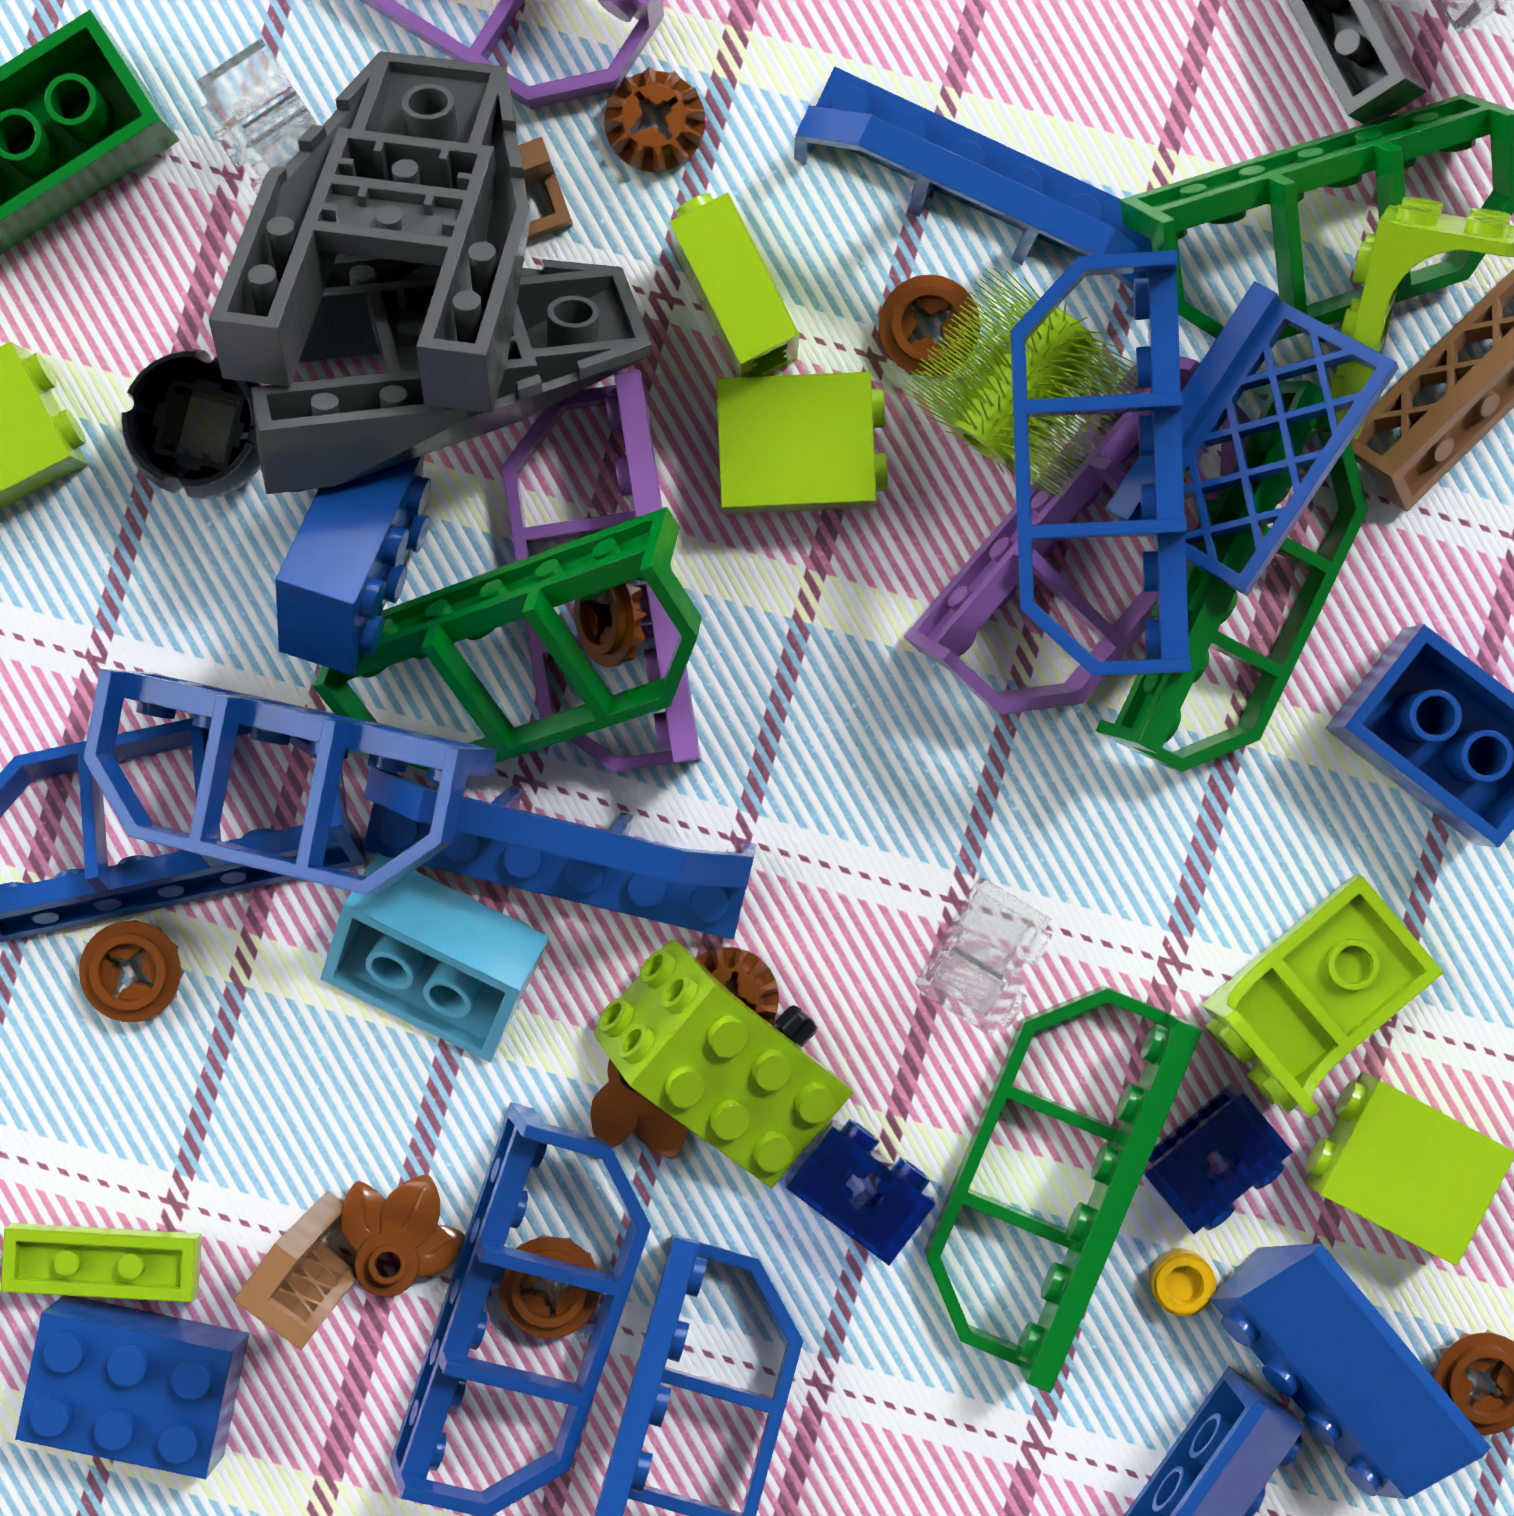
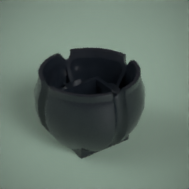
[121,349,262,499]

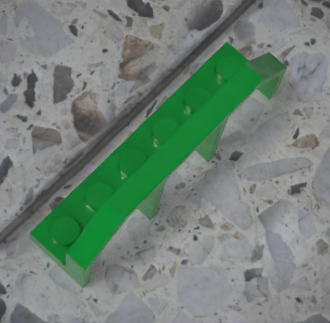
[1120,93,1514,341]
[1095,380,1369,772]
[313,507,702,772]
[924,985,1203,1393]

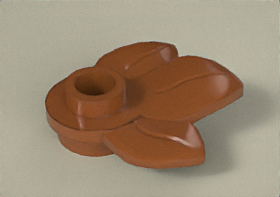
[590,1059,688,1159]
[340,1175,465,1297]

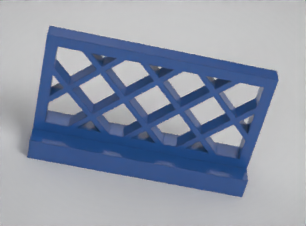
[1106,281,1399,596]

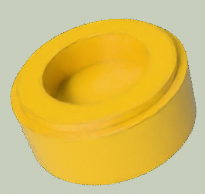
[1149,1248,1216,1316]

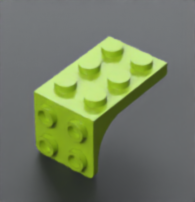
[1330,197,1514,439]
[1201,874,1444,1119]
[594,939,854,1189]

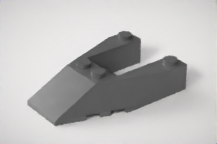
[208,51,531,414]
[227,254,652,494]

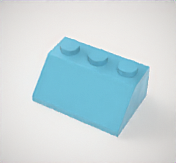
[320,852,549,1062]

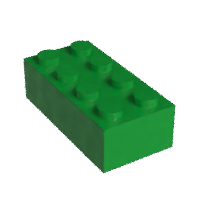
[0,9,180,255]

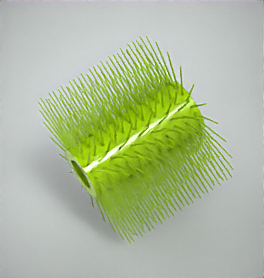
[903,267,1137,499]

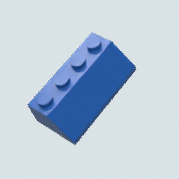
[1209,1243,1491,1499]
[1124,1366,1305,1516]

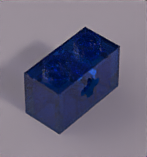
[1143,1083,1293,1234]
[785,1118,936,1266]

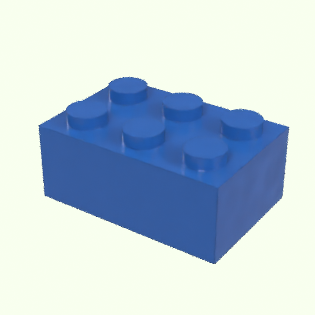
[275,455,431,676]
[1325,624,1514,848]
[15,1295,250,1480]

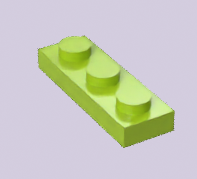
[1,1223,202,1302]

